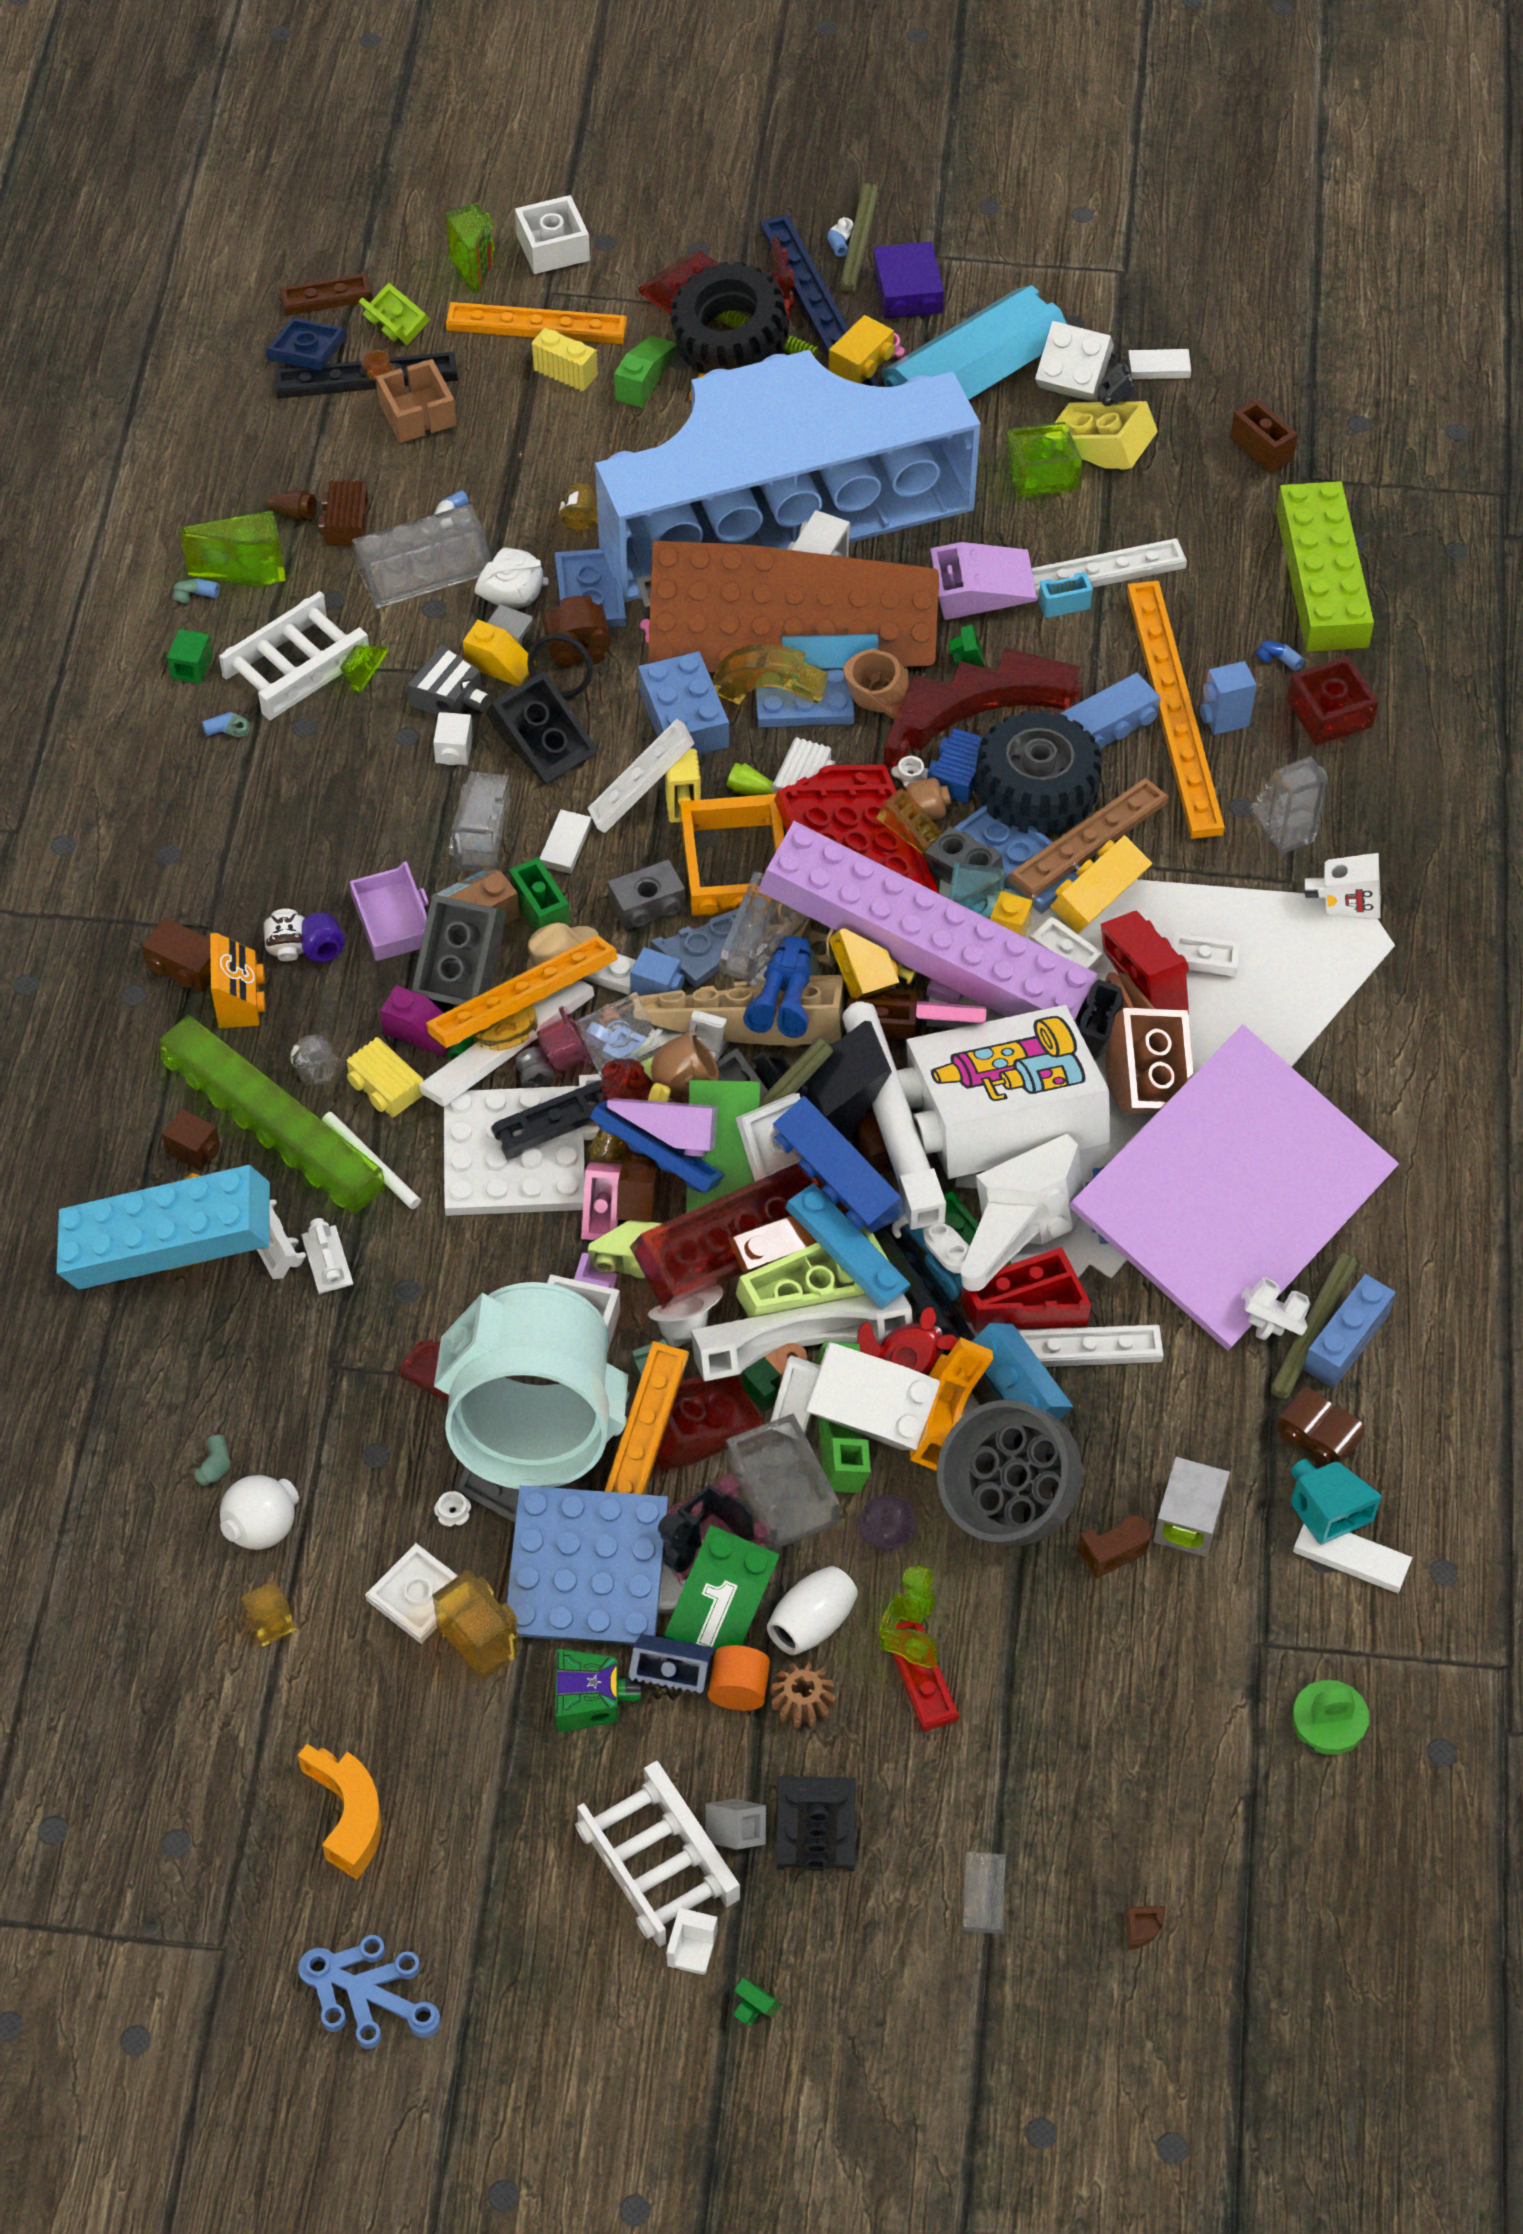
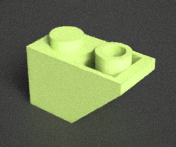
[588,1220,666,1279]

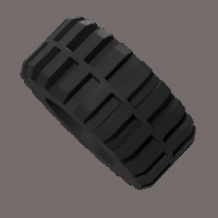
[670,261,789,374]

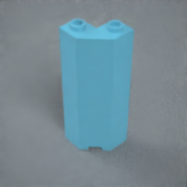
[880,285,1067,400]

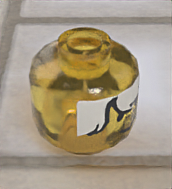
[559,483,598,531]

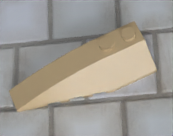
[634,975,844,1047]

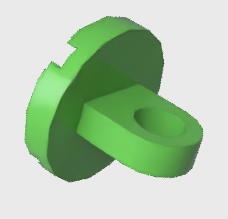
[1292,1680,1369,1755]

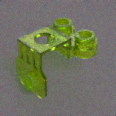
[878,1564,938,1668]

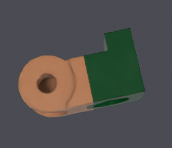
[741,1343,808,1413]

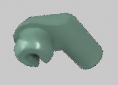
[194,1435,231,1486]

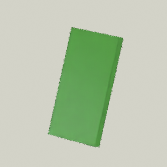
[686,1080,760,1223]

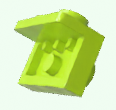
[358,282,431,346]

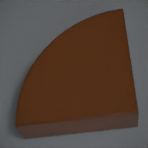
[1125,1906,1166,1950]

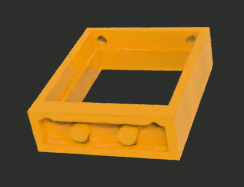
[680,794,784,916]

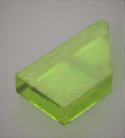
[340,645,389,691]

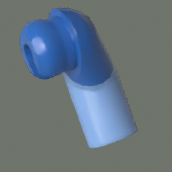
[1256,640,1305,671]

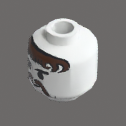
[263,909,305,961]

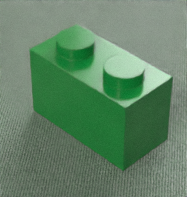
[509,857,571,931]

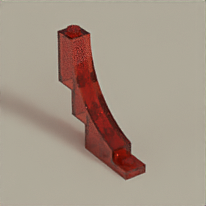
[884,648,1083,769]

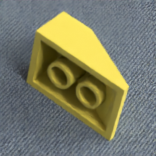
[1042,401,1158,470]

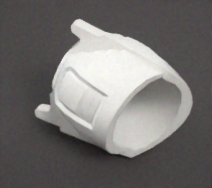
[475,547,549,609]

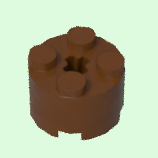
[542,596,612,668]

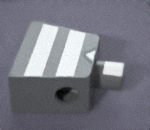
[408,645,490,715]

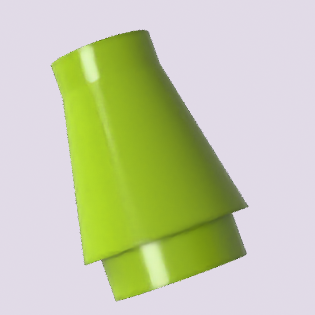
[726,762,774,796]

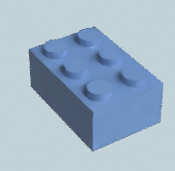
[638,651,729,755]

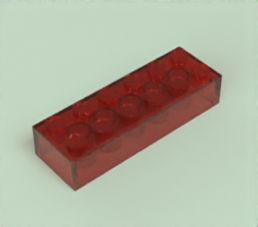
[630,1163,831,1309]

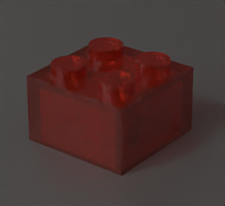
[1287,656,1379,745]

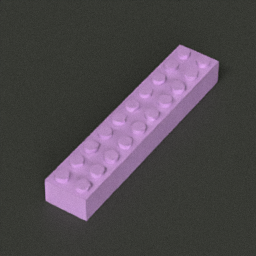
[758,821,1097,1020]

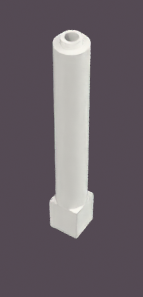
[842,1002,946,1230]

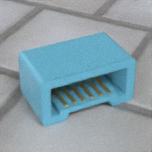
[1038,572,1093,618]

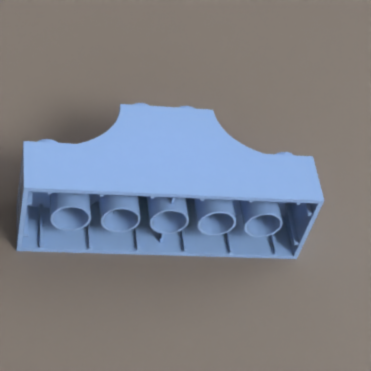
[595,350,980,602]

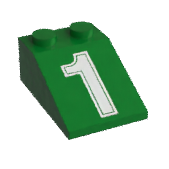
[663,1525,780,1651]

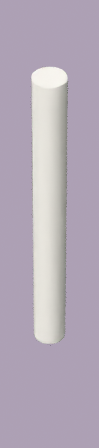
[322,1112,421,1209]

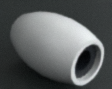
[767,1566,858,1655]

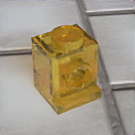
[241,1580,296,1647]

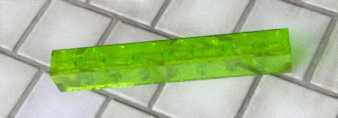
[158,1015,385,1214]

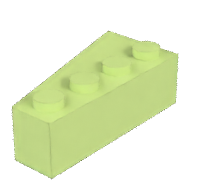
[735,1227,889,1318]

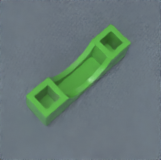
[814,1341,871,1493]

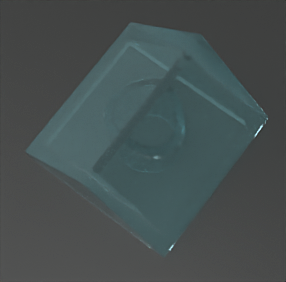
[949,862,1006,919]

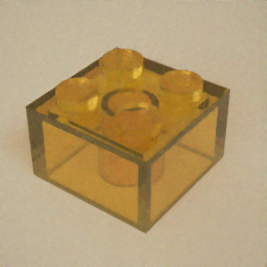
[432,1569,519,1681]

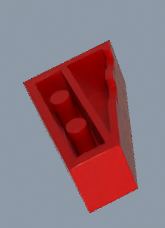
[1101,910,1189,1015]
[961,1247,1091,1331]

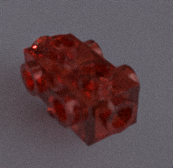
[598,1058,670,1102]

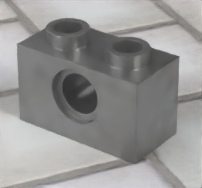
[608,860,685,931]

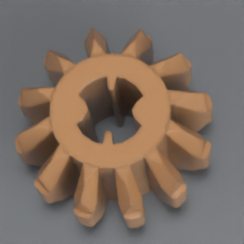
[771,1662,835,1729]

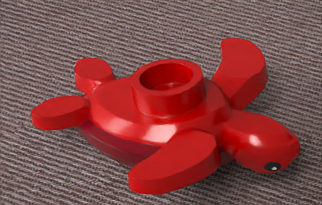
[857,1307,959,1376]

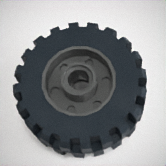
[975,710,1102,834]

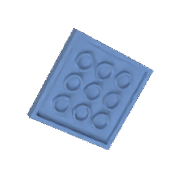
[504,1485,669,1646]

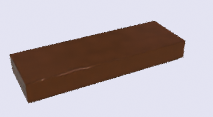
[279,273,373,316]

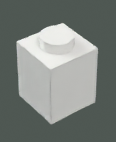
[433,712,473,765]

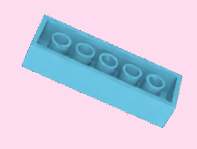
[57,1165,270,1290]

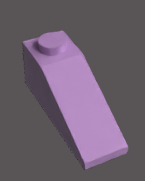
[607,1098,718,1156]

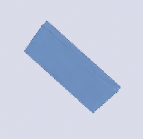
[954,803,1081,914]

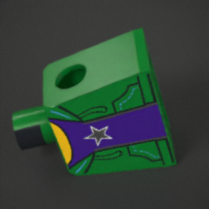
[555,1649,641,1732]

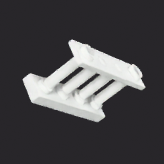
[219,591,370,721]
[575,1761,740,1948]

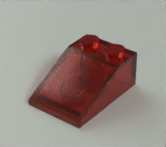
[629,1375,767,1470]

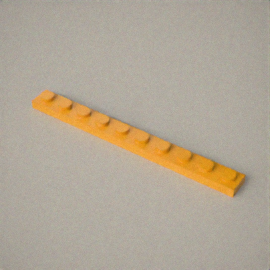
[1127,581,1225,839]

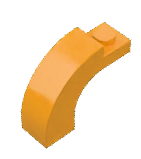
[910,1337,993,1471]
[298,1744,382,1880]

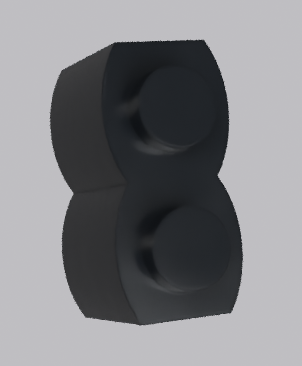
[1077,979,1123,1061]

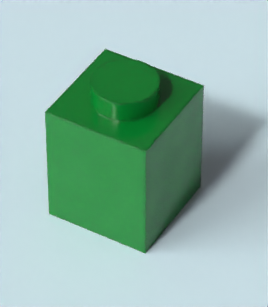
[167,629,213,684]

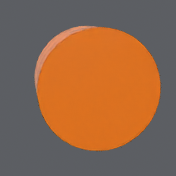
[708,1645,770,1711]

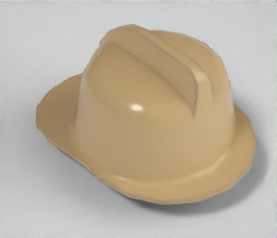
[527,922,599,971]

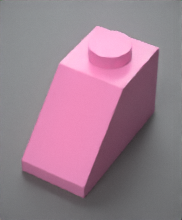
[581,1162,622,1240]

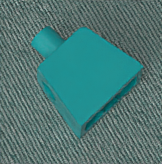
[1291,1459,1382,1545]

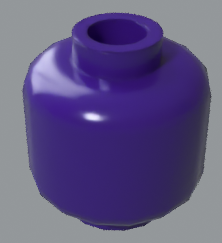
[301,912,345,963]

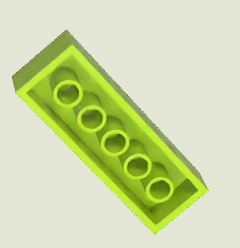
[1276,481,1374,652]

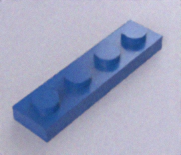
[590,1099,725,1193]

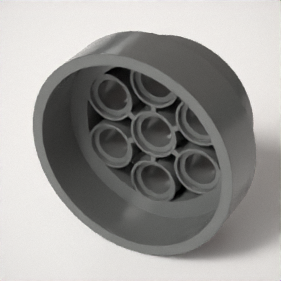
[937,1400,1082,1546]

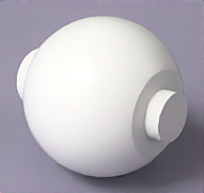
[220,1475,299,1550]

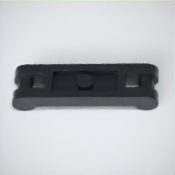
[491,1081,610,1159]

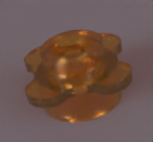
[361,350,396,380]

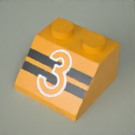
[210,933,266,1028]

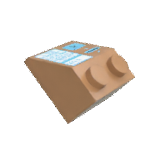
[428,868,520,925]

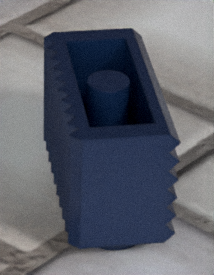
[629,1634,715,1694]

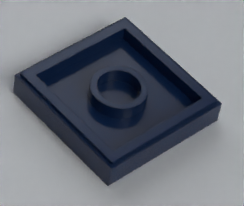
[266,317,347,371]

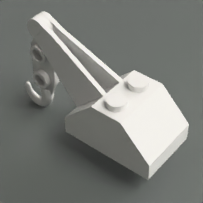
[892,1133,1084,1291]

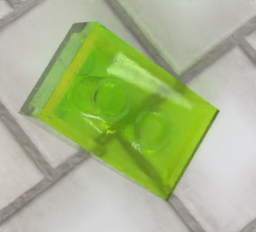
[179,511,286,586]

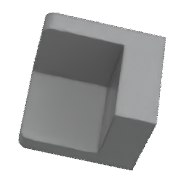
[487,604,533,647]
[705,1799,766,1850]

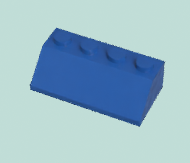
[773,1096,905,1234]

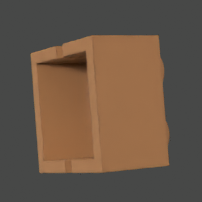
[375,359,457,443]

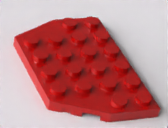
[774,765,939,894]

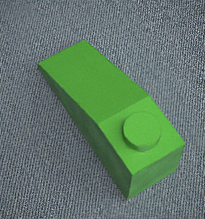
[614,335,678,408]

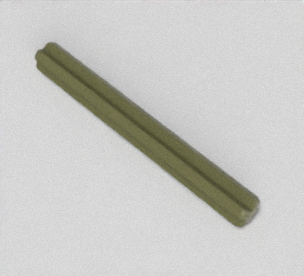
[840,183,878,293]
[1271,1253,1357,1399]

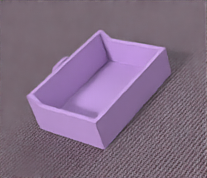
[349,861,429,961]

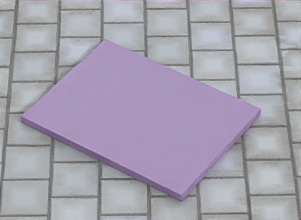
[1069,1024,1399,1351]

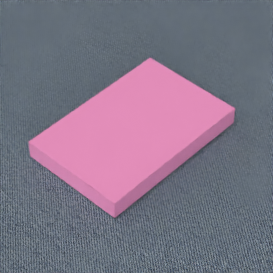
[916,1001,986,1023]

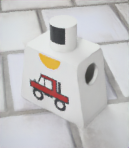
[1305,853,1381,919]

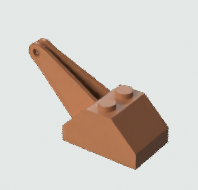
[1105,972,1194,1115]

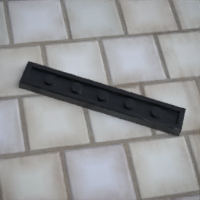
[274,352,458,399]

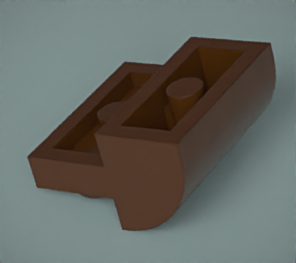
[846,989,918,1041]

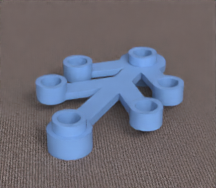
[298,1935,441,2049]

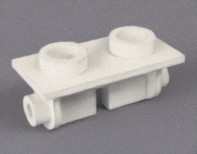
[301,1218,353,1294]

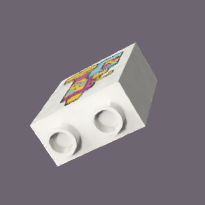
[897,1005,1110,1179]

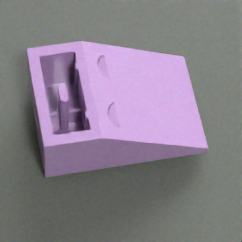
[930,542,1037,620]

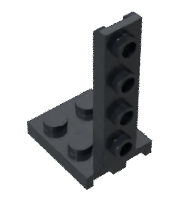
[776,1776,856,1871]

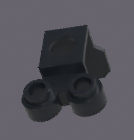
[658,1485,755,1573]

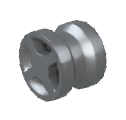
[515,1047,555,1088]

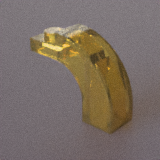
[713,644,829,705]

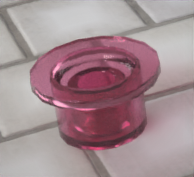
[537,1006,596,1074]

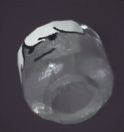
[290,1034,340,1086]

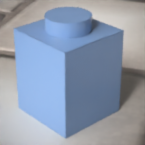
[630,947,685,996]

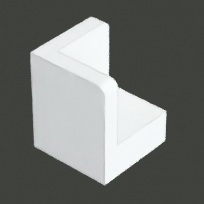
[667,1908,718,1975]

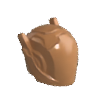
[843,648,909,721]
[651,1031,719,1104]

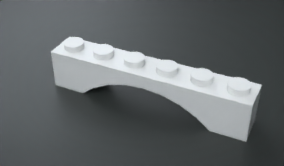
[691,1294,913,1381]

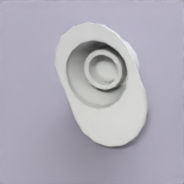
[648,1283,724,1348]

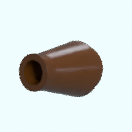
[268,490,317,521]

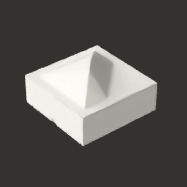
[689,1010,727,1052]

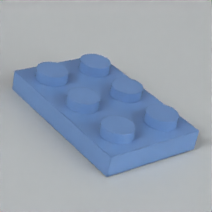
[555,549,626,628]
[755,668,854,728]

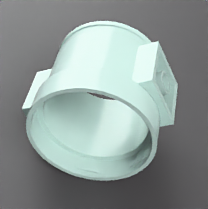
[434,1282,629,1489]

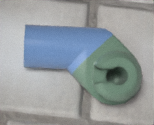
[172,578,220,603]
[202,712,250,737]

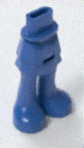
[743,936,812,1038]

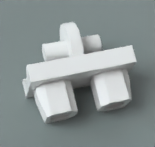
[1241,1277,1310,1340]

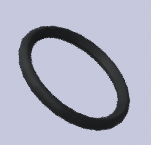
[527,634,593,698]

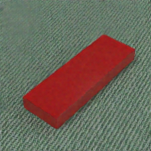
[883,1617,959,1732]

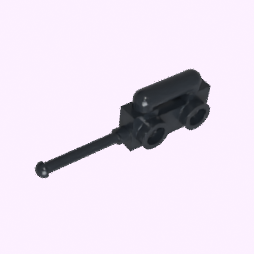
[1098,353,1136,407]

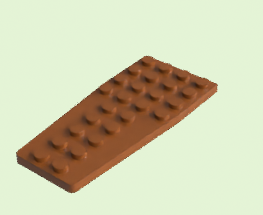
[648,541,939,674]

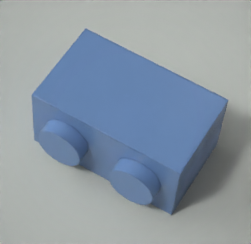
[1200,661,1257,735]

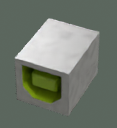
[1153,1457,1230,1557]

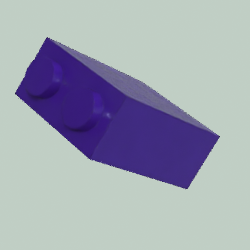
[873,241,944,319]

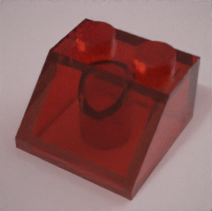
[638,251,719,314]

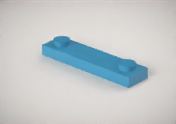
[785,1183,911,1310]

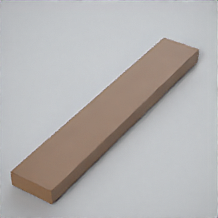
[1008,778,1169,900]

